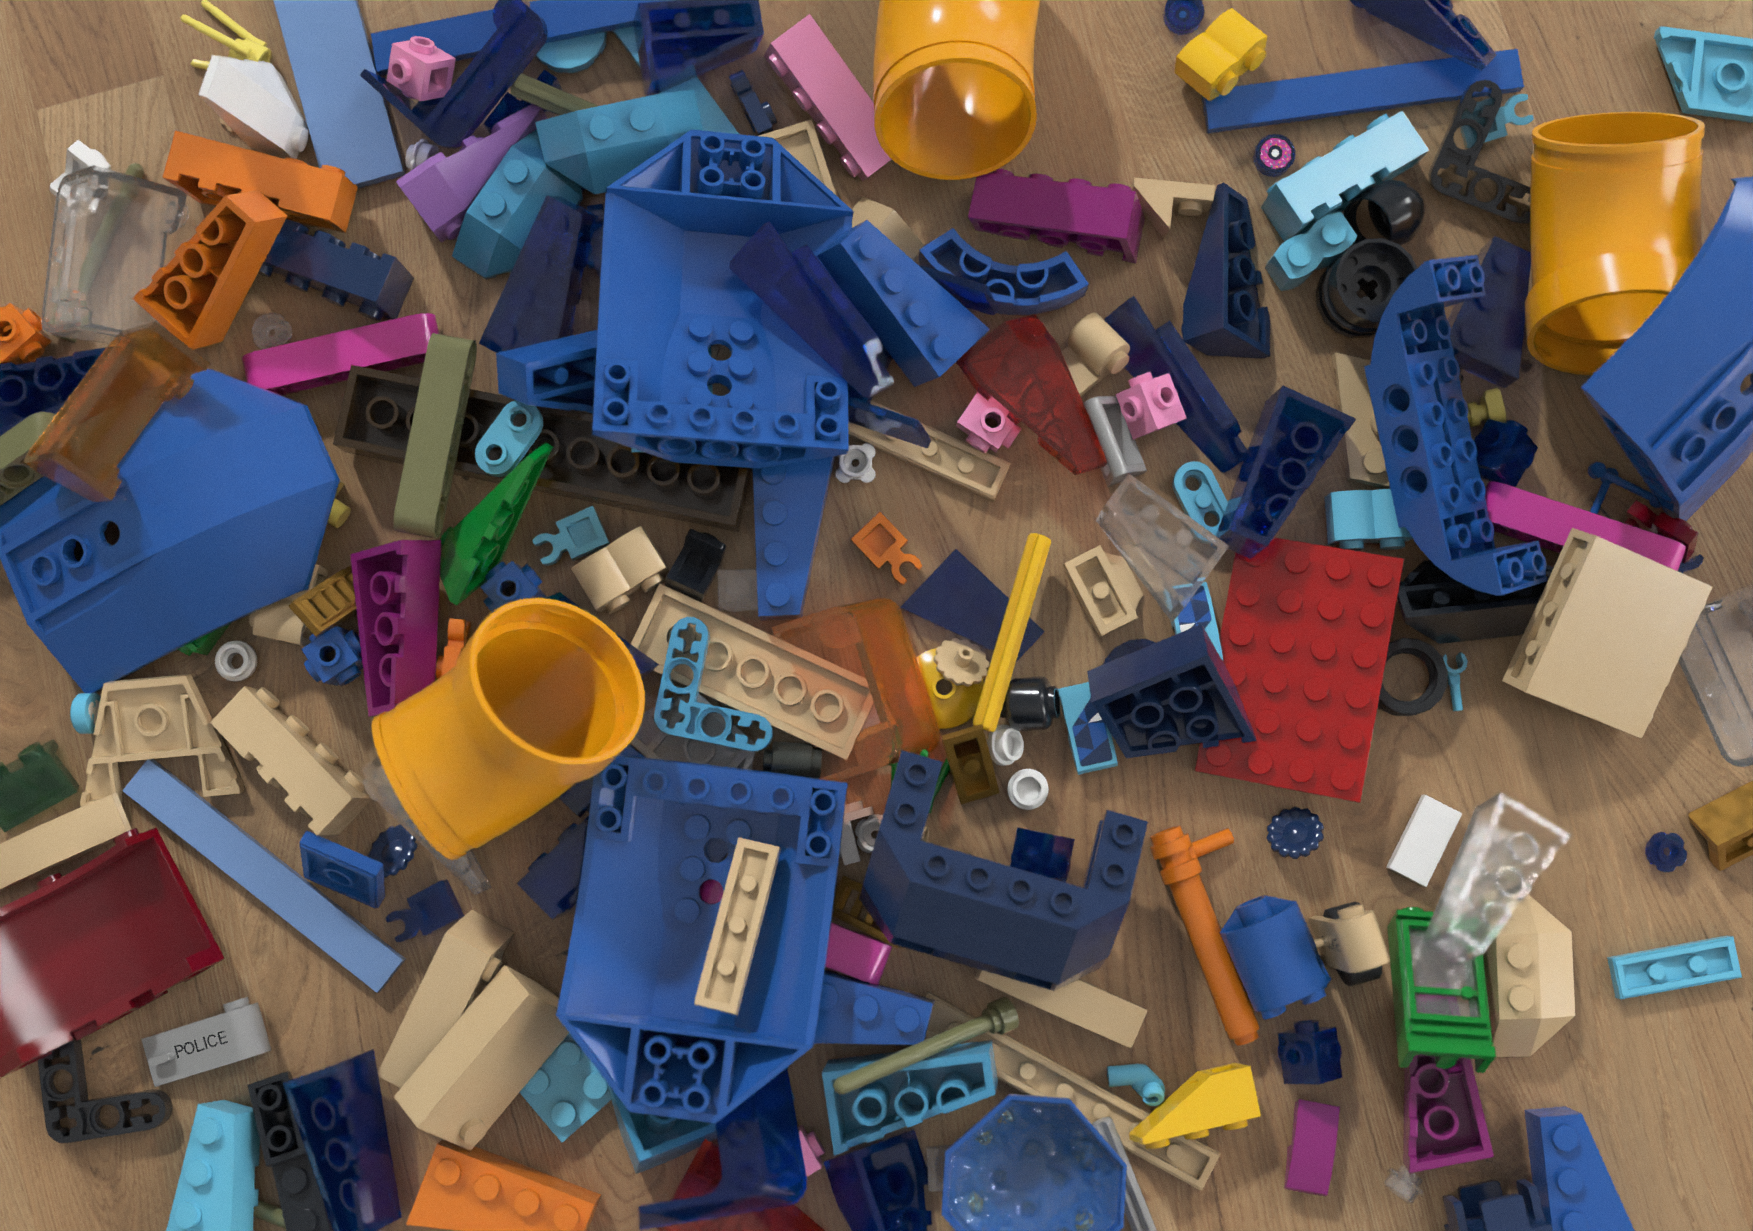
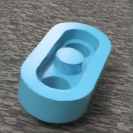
[475,400,543,477]
[1172,461,1233,540]

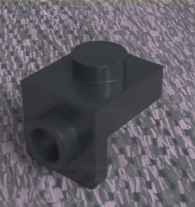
[665,529,726,602]

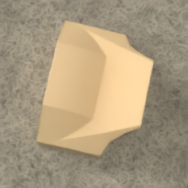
[1063,545,1144,637]

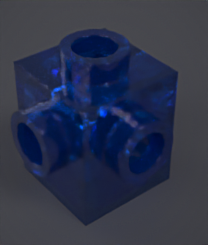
[1474,419,1538,487]
[1010,827,1075,883]
[1278,1020,1343,1085]

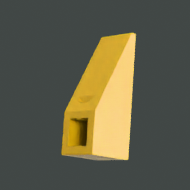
[1128,1063,1261,1149]

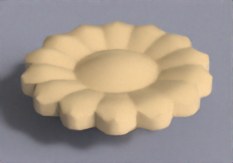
[933,638,989,687]

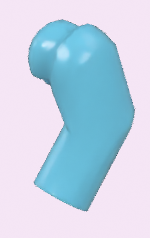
[1107,1063,1165,1106]

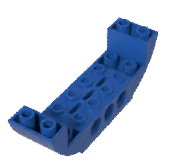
[1364,255,1547,596]

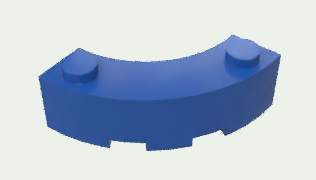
[918,228,1089,315]

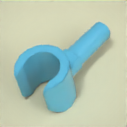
[1443,652,1467,711]

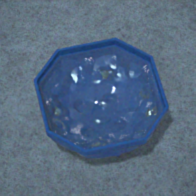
[941,1094,1127,1231]

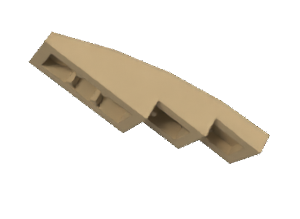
[0,793,131,892]
[975,969,1148,1048]

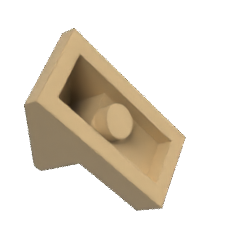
[1130,178,1215,238]

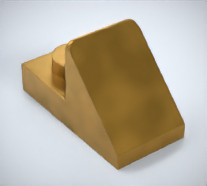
[942,724,1000,805]

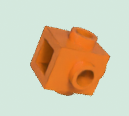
[0,303,52,373]

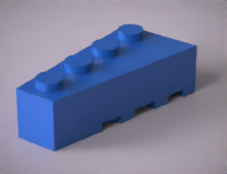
[753,456,835,621]

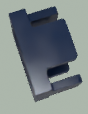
[1443,1179,1553,1231]

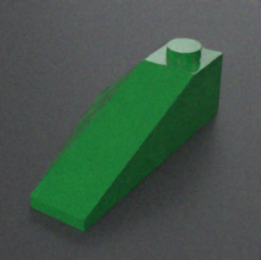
[440,443,553,606]

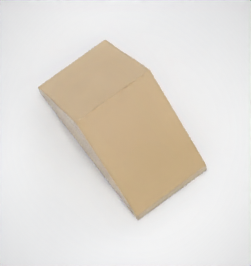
[852,197,925,261]

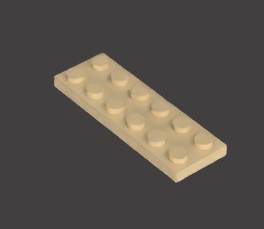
[628,583,882,761]

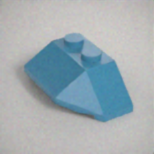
[535,89,703,195]
[452,129,583,279]

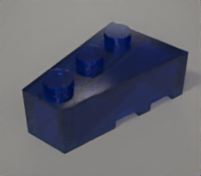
[633,0,764,96]

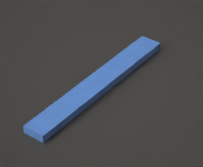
[122,759,406,993]

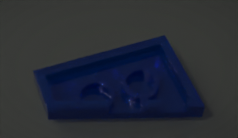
[900,549,1045,662]

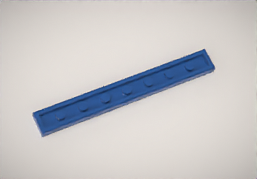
[371,0,689,76]
[1201,49,1524,134]

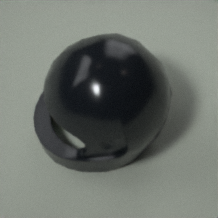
[1343,180,1425,245]

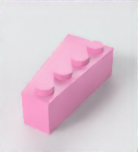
[764,14,892,181]

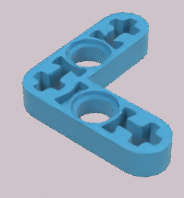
[654,617,773,751]

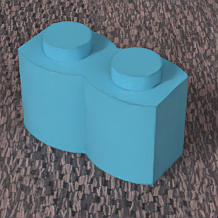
[1265,212,1357,291]
[1324,489,1413,551]

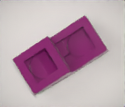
[1284,1099,1340,1197]

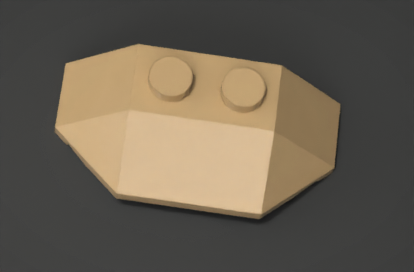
[1480,889,1575,1057]

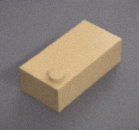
[394,965,569,1151]

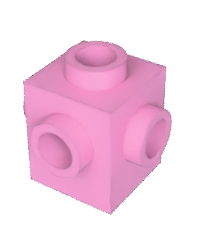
[386,36,456,102]
[1115,372,1187,440]
[956,388,1022,453]

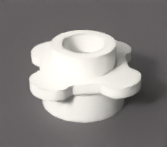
[836,443,876,483]

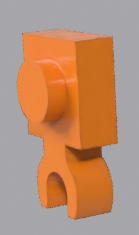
[850,512,922,586]
[436,618,471,679]

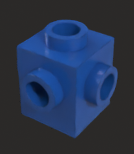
[481,561,546,612]
[301,626,363,686]

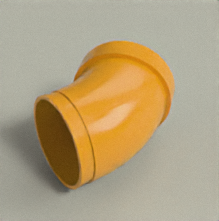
[873,0,1040,180]
[1525,112,1705,376]
[372,598,645,860]

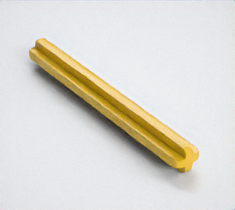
[973,533,1051,732]

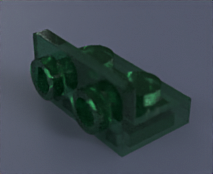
[0,739,79,833]

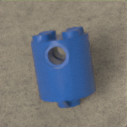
[1220,895,1331,1020]

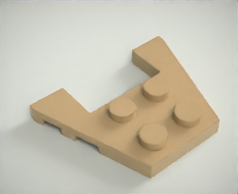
[80,674,245,807]

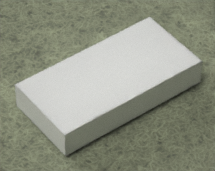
[1386,795,1462,887]

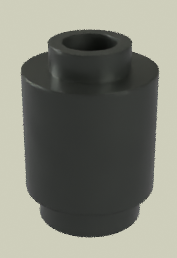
[763,742,822,779]

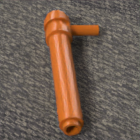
[1150,825,1260,1046]

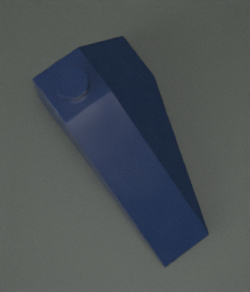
[1181,183,1270,359]

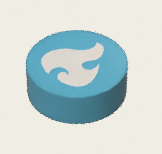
[70,693,101,734]

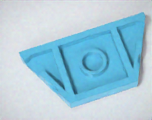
[1654,26,1753,123]

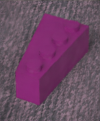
[968,169,1145,264]
[350,540,441,717]
[1403,983,1494,1173]

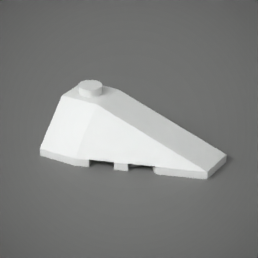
[198,55,309,159]

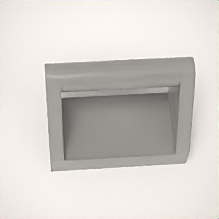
[1079,396,1147,487]

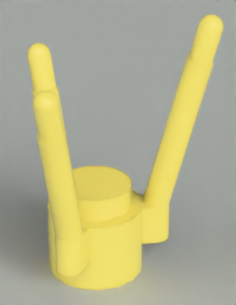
[180,0,271,70]

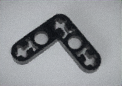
[1428,80,1530,224]
[38,1035,173,1143]

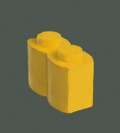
[1174,8,1267,101]

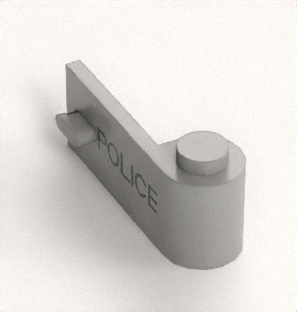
[141,997,272,1087]

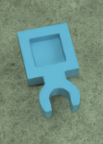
[1455,94,1534,148]
[532,506,610,566]

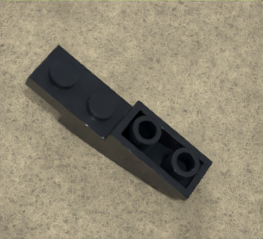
[248,1071,335,1231]

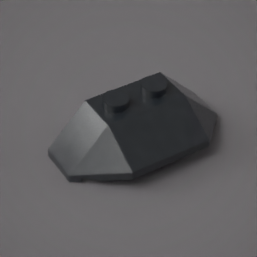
[1397,560,1554,644]

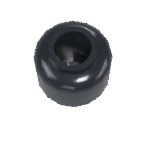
[1000,676,1060,731]

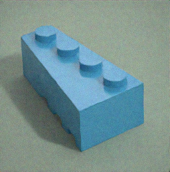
[822,1040,998,1156]

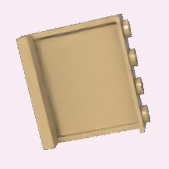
[1502,528,1712,738]

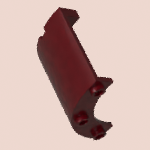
[0,828,225,1078]

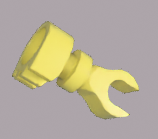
[1467,388,1506,427]

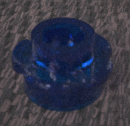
[1645,832,1687,872]

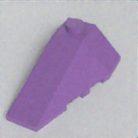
[396,104,547,243]

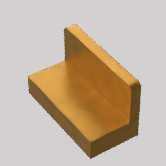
[1689,781,1753,871]

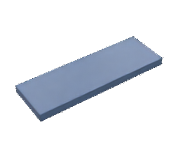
[273,0,406,189]

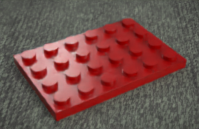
[1195,532,1404,803]

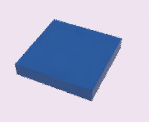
[299,830,385,909]

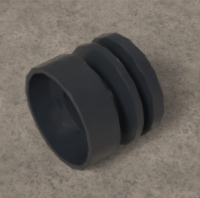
[1316,238,1417,338]

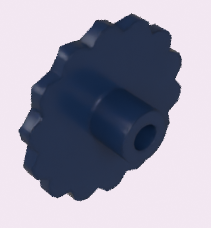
[1267,806,1324,859]
[368,824,417,878]

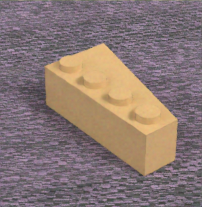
[210,686,373,836]
[377,910,515,1088]

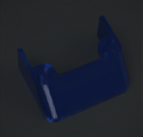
[360,0,548,149]

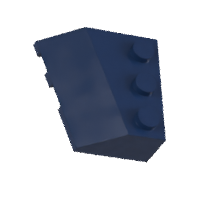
[1087,624,1257,758]

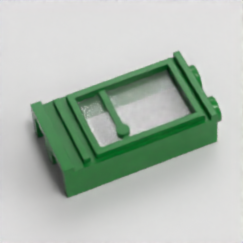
[1387,907,1496,1073]

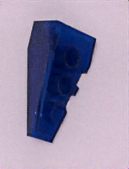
[1350,0,1497,71]
[823,1129,932,1231]

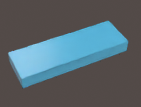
[1607,935,1742,999]

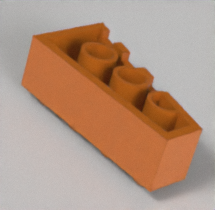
[163,130,358,233]
[132,190,287,350]
[406,1139,601,1231]

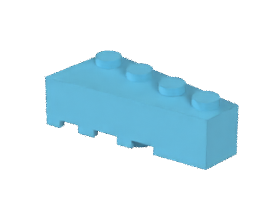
[1261,111,1429,242]
[166,1100,260,1231]

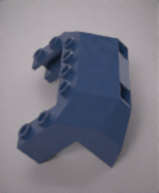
[859,750,1148,991]

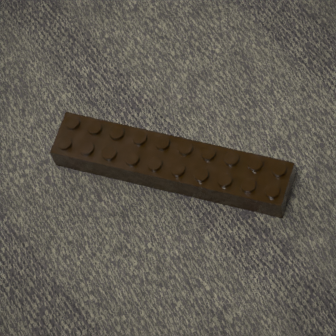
[333,365,752,532]

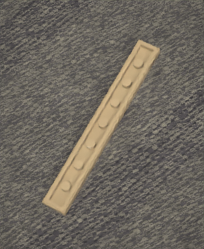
[711,344,1011,502]
[925,992,1221,1191]

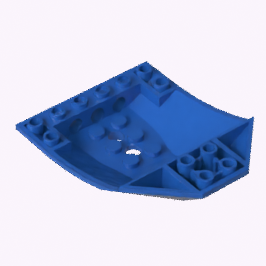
[592,130,854,469]
[1581,177,1753,521]
[0,369,340,693]
[555,755,848,1123]

